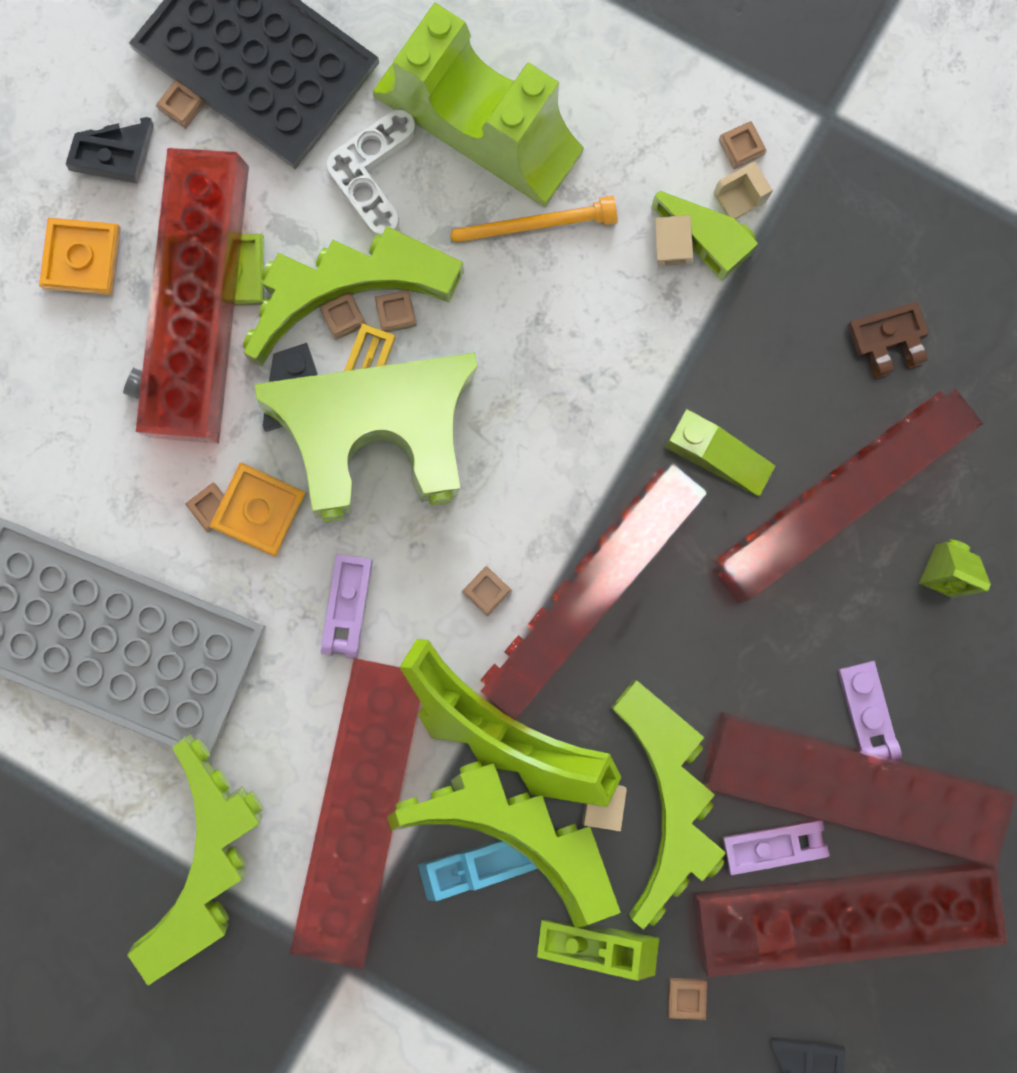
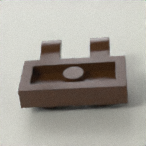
[848,301,929,380]

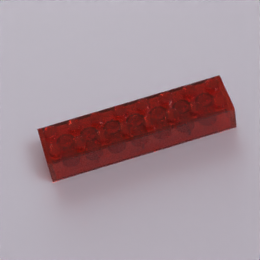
[136,148,249,444]
[712,389,984,604]
[480,464,707,720]
[290,658,422,969]
[703,712,1016,867]
[693,862,1008,977]

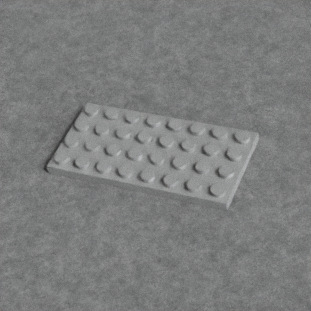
[0,518,266,761]

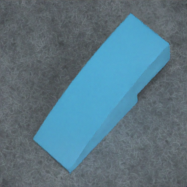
[418,840,538,901]

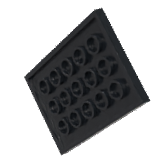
[129,0,379,169]

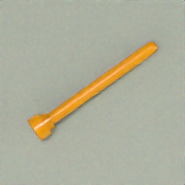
[450,195,618,242]

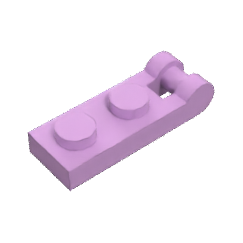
[321,554,373,659]
[837,661,902,768]
[722,819,830,875]

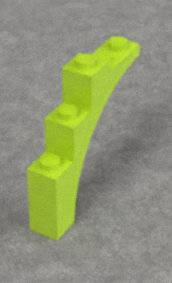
[243,226,464,366]
[399,639,621,807]
[611,680,726,930]
[127,734,263,985]
[387,761,621,928]

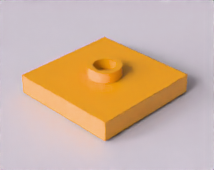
[39,217,121,295]
[209,462,306,557]

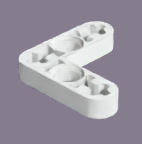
[327,110,416,236]

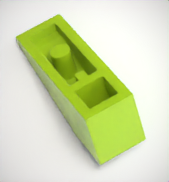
[651,191,758,281]
[665,409,776,497]
[919,539,991,598]
[537,920,659,981]

